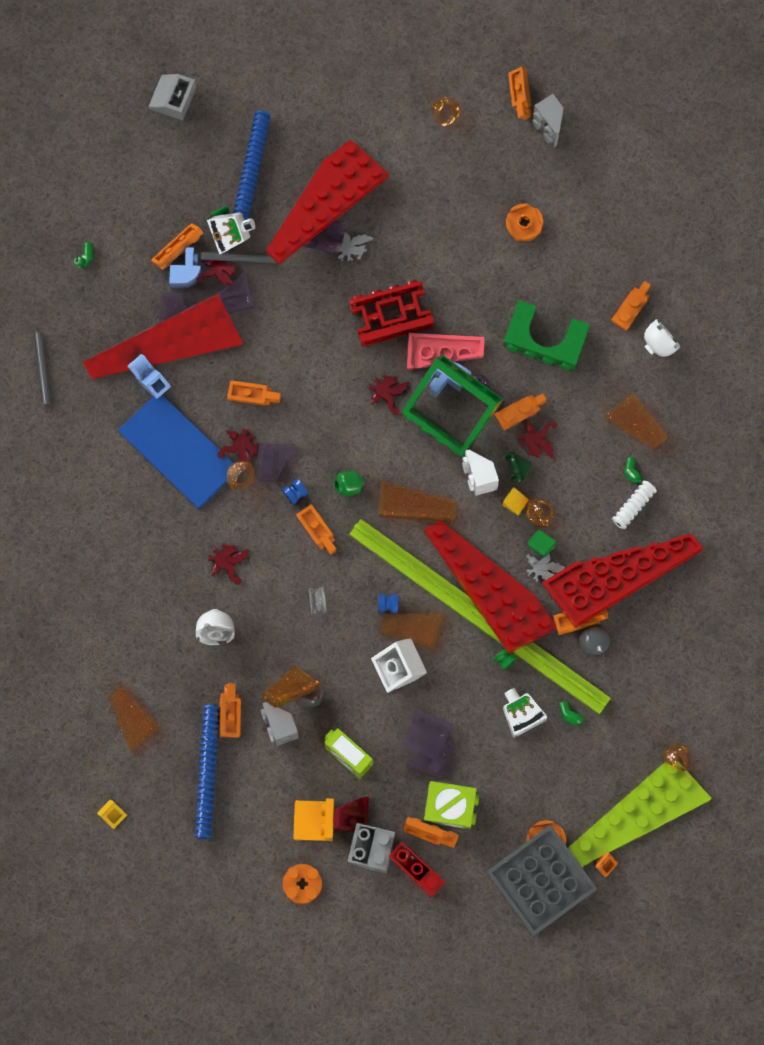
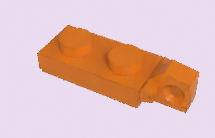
[508,66,531,120]
[611,281,651,332]
[227,380,281,406]
[494,394,547,431]
[296,504,337,556]
[553,609,608,635]
[219,683,241,738]
[403,817,459,848]

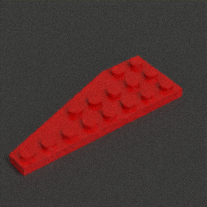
[266,139,389,265]
[424,521,556,654]
[543,534,703,628]

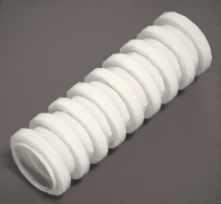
[612,481,656,529]

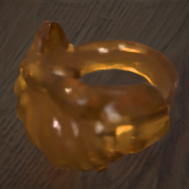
[431,97,460,125]
[226,461,254,490]
[526,499,554,527]
[662,743,690,771]

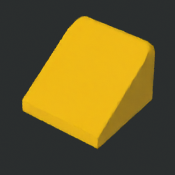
[502,487,529,515]
[97,799,127,829]

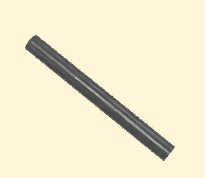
[201,252,276,264]
[35,332,51,406]

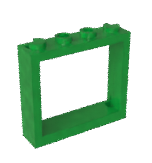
[402,354,503,457]

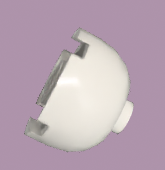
[644,319,680,357]
[196,609,235,645]

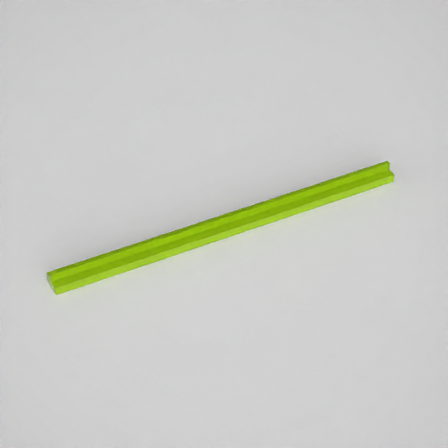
[349,519,611,715]

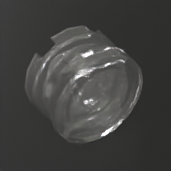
[308,586,327,615]

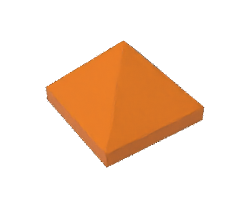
[595,852,618,878]

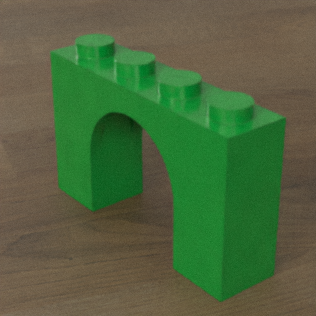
[503,300,590,371]

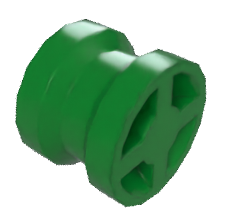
[493,648,518,671]

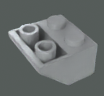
[148,74,196,121]
[532,94,564,147]
[260,702,299,746]
[347,823,396,874]

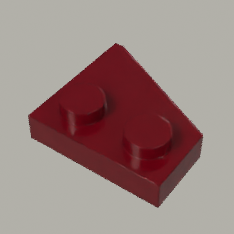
[333,796,369,833]

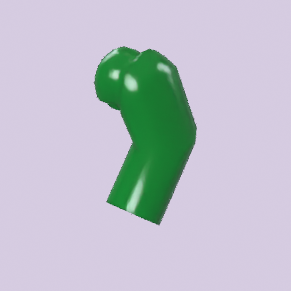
[74,242,93,268]
[624,457,643,484]
[559,701,584,725]

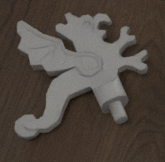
[329,223,373,262]
[526,546,565,583]

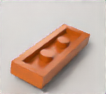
[151,223,203,270]

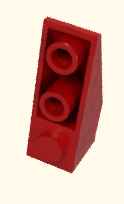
[388,842,445,898]

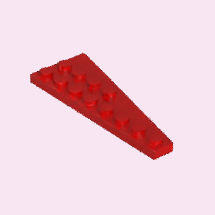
[83,294,243,379]

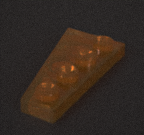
[379,479,456,522]

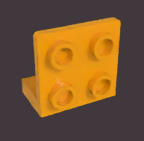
[293,798,334,841]

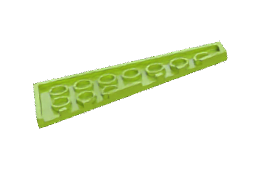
[568,755,712,867]

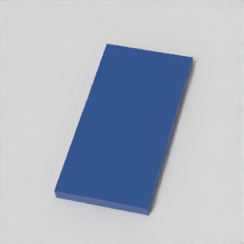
[118,395,239,510]

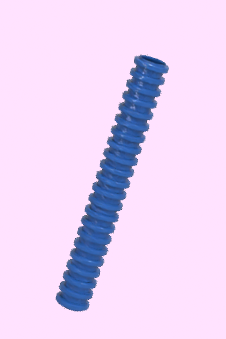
[233,110,271,220]
[194,705,220,839]

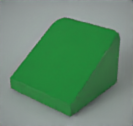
[527,530,557,557]

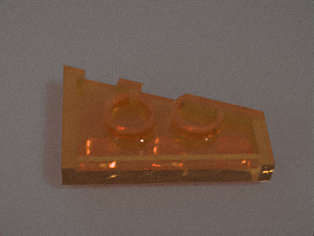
[379,613,445,650]

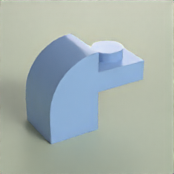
[169,247,201,289]
[127,354,171,399]
[430,362,471,397]

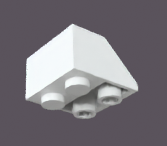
[462,450,499,496]

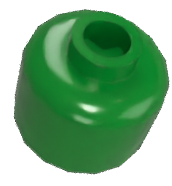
[334,470,364,497]

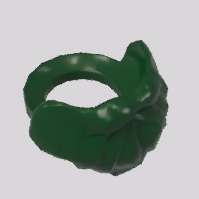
[505,452,531,482]

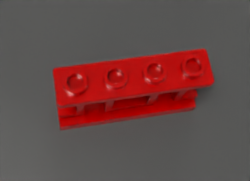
[349,280,434,347]

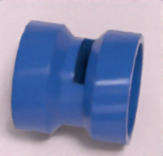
[282,478,309,505]
[378,593,398,613]

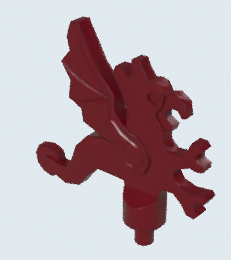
[196,260,236,286]
[368,375,409,415]
[518,421,558,459]
[217,428,259,468]
[208,544,249,584]

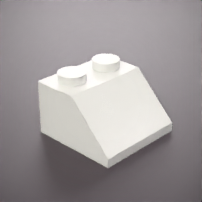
[371,638,427,693]

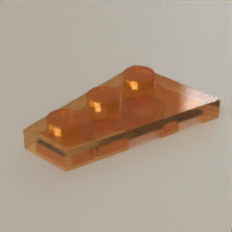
[604,394,669,450]
[262,665,320,708]
[108,684,161,754]

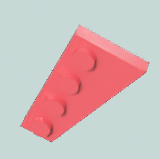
[407,333,484,371]

